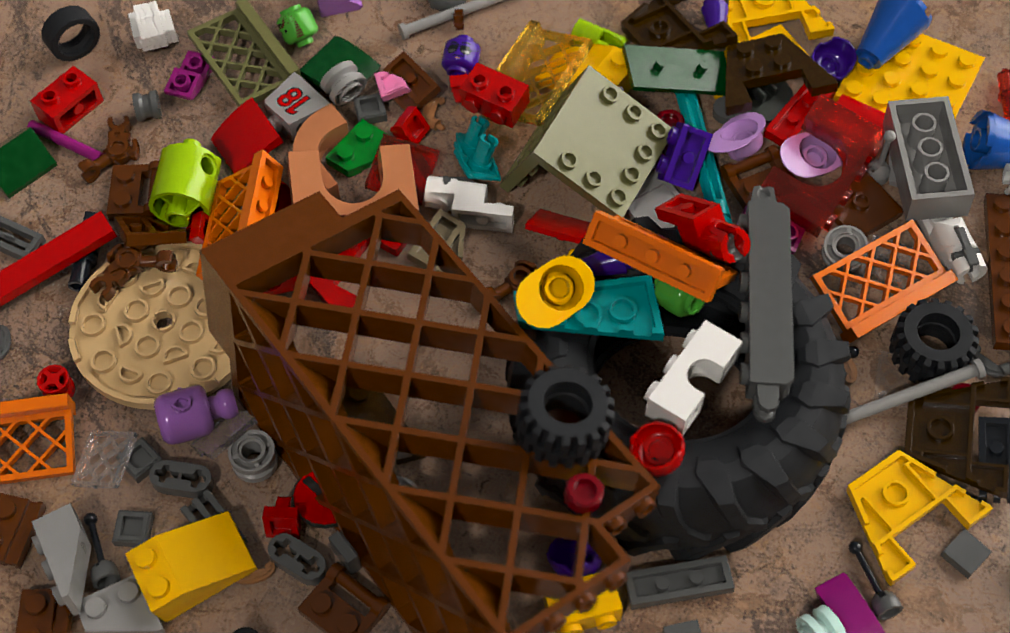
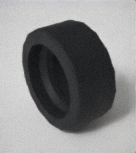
[41,5,100,61]

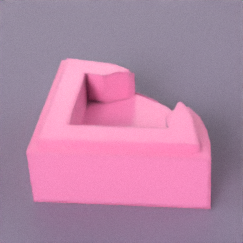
[374,71,411,102]

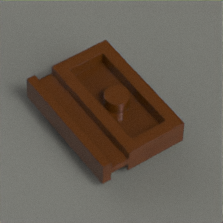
[373,51,442,111]
[0,493,47,569]
[16,589,73,633]

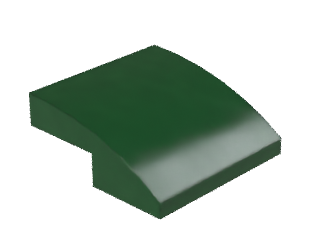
[300,35,381,106]

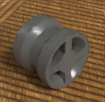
[132,90,162,122]

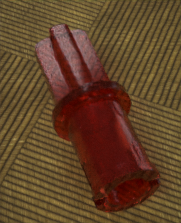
[997,68,1010,120]

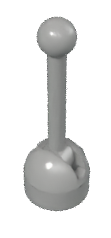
[866,130,896,186]

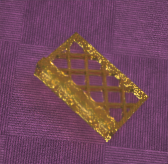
[481,20,593,127]

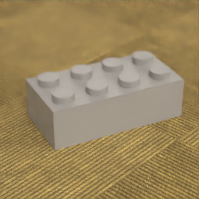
[883,96,975,221]

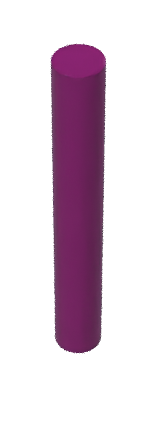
[27,120,104,161]

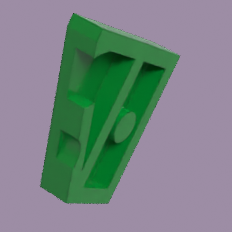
[325,119,404,178]

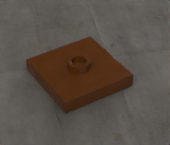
[816,169,903,237]

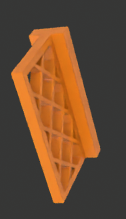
[196,150,284,280]
[583,210,738,303]
[810,219,958,344]
[0,393,76,485]

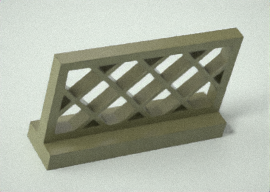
[186,0,301,107]

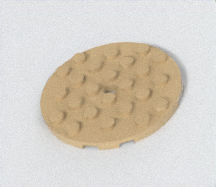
[68,241,231,410]

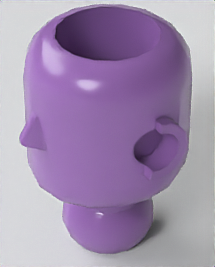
[154,385,239,445]

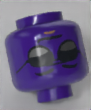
[441,35,481,76]

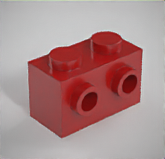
[459,62,530,128]
[30,66,104,134]

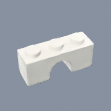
[644,320,742,436]

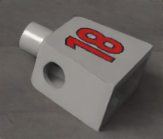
[264,72,330,141]

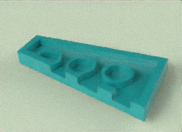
[513,275,664,341]

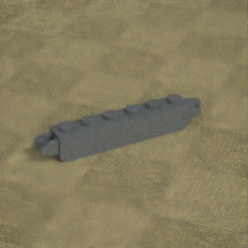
[738,186,794,424]

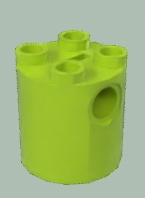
[148,138,222,227]

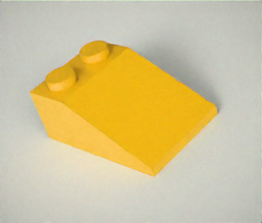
[535,41,631,94]
[125,511,258,623]

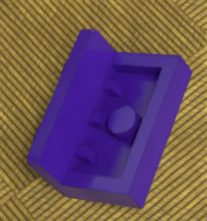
[656,122,713,191]

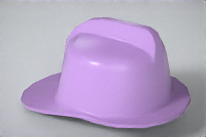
[708,112,766,161]
[780,128,846,178]

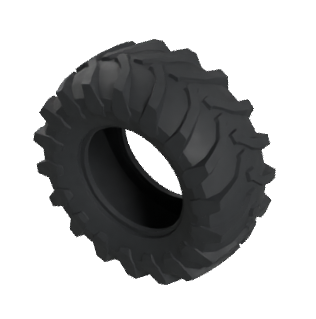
[505,216,851,562]

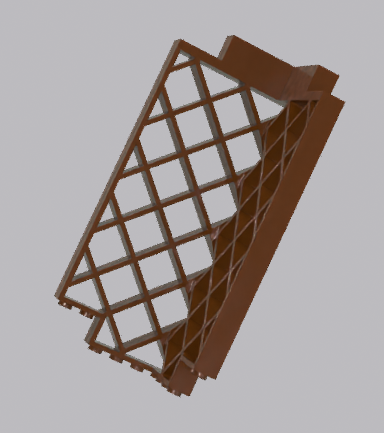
[200,189,661,633]

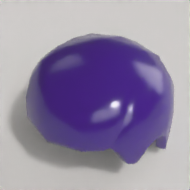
[810,36,857,82]
[546,537,602,577]

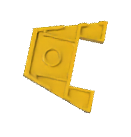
[726,0,835,54]
[846,450,993,586]

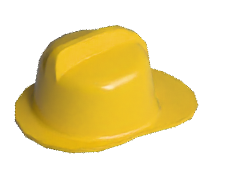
[516,256,595,328]

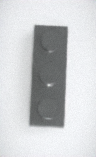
[625,555,735,610]

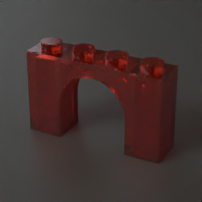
[761,94,885,238]

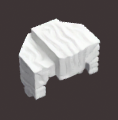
[128,1,179,52]

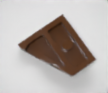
[114,215,186,250]

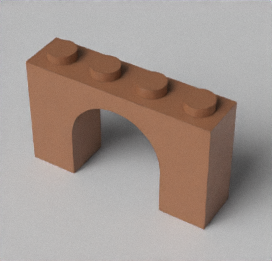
[287,144,419,218]

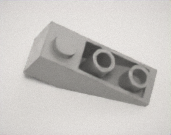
[31,503,92,616]

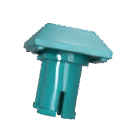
[454,115,501,181]

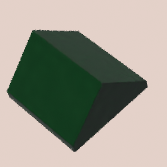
[0,127,57,199]

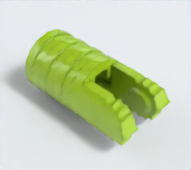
[570,18,627,48]

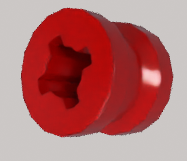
[37,364,76,398]

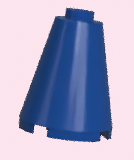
[856,0,932,69]
[963,110,1010,170]

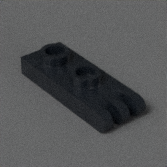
[978,417,1010,504]

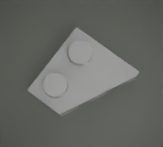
[79,575,166,633]

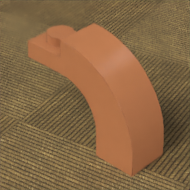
[293,103,349,200]

